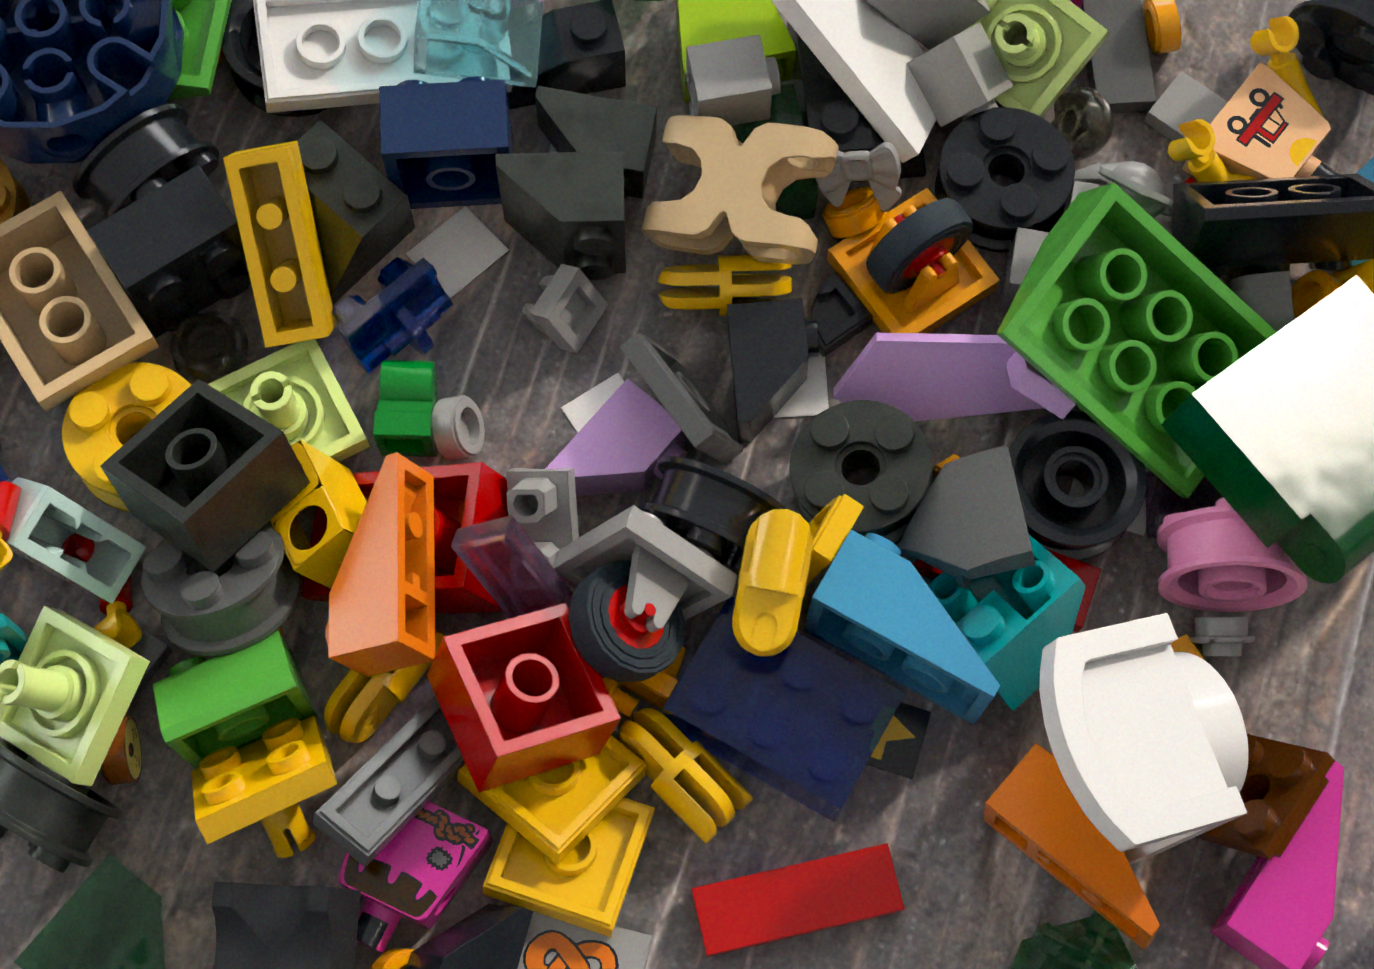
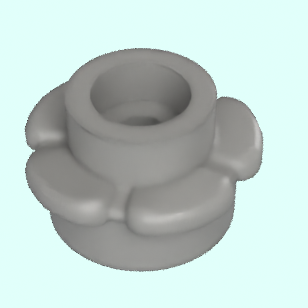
[1190,617,1255,656]

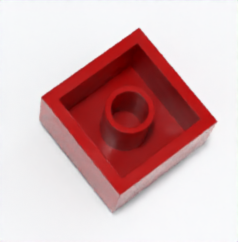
[427,603,621,793]

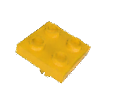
[191,715,337,858]

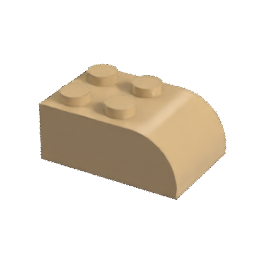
[0,191,159,412]

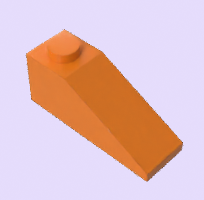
[325,452,436,677]
[983,743,1160,950]

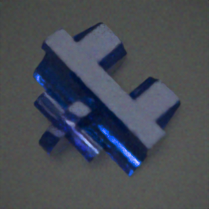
[332,257,453,374]

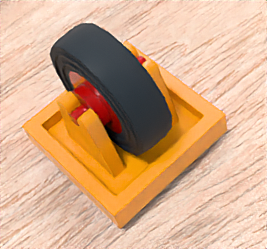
[827,188,1000,334]

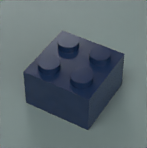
[379,76,514,209]

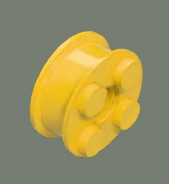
[62,362,191,512]

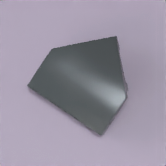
[897,445,1036,590]

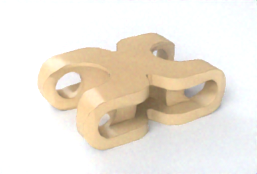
[641,115,839,265]

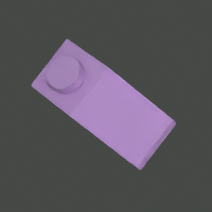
[545,378,687,496]

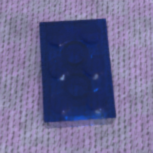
[663,596,905,822]

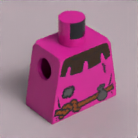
[338,802,494,953]

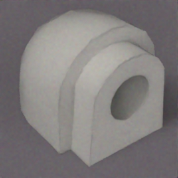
[1230,271,1294,332]

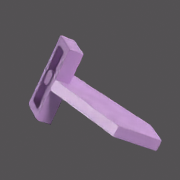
[833,332,1076,421]

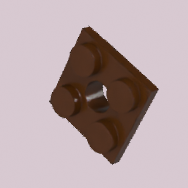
[1196,734,1335,860]

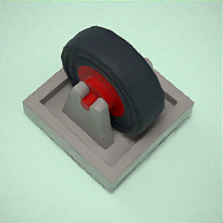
[552,505,738,683]

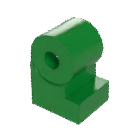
[373,360,437,457]

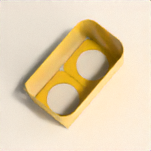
[270,439,367,589]

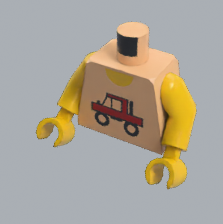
[1168,16,1340,182]

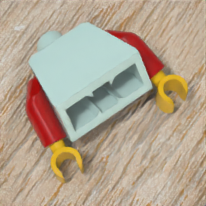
[0,477,147,649]

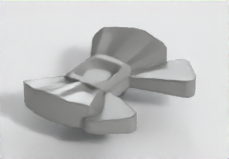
[815,142,902,212]

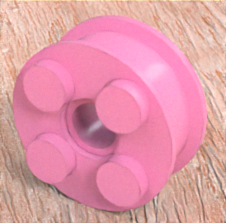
[1157,497,1308,612]

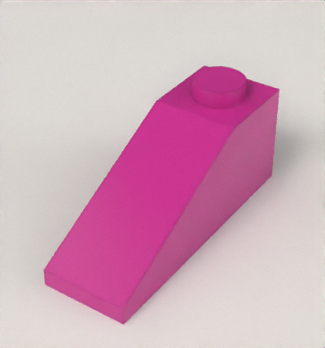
[1209,761,1344,969]

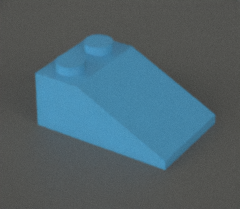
[803,530,1000,725]

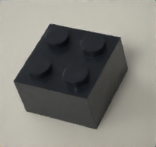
[87,164,251,338]

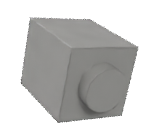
[907,22,1013,127]
[686,34,781,126]

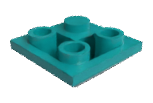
[928,535,1086,711]

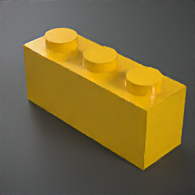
[223,141,337,348]

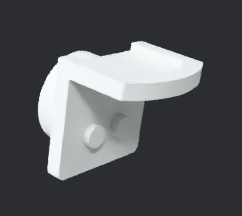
[1039,613,1248,865]

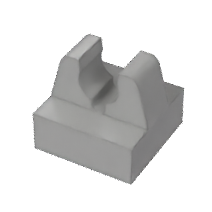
[522,264,608,354]

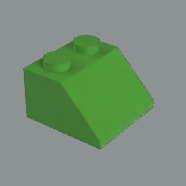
[153,630,318,768]

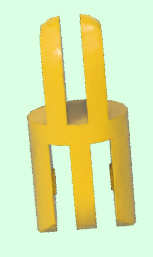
[658,255,792,316]
[732,509,813,656]
[324,629,446,744]
[619,708,753,844]

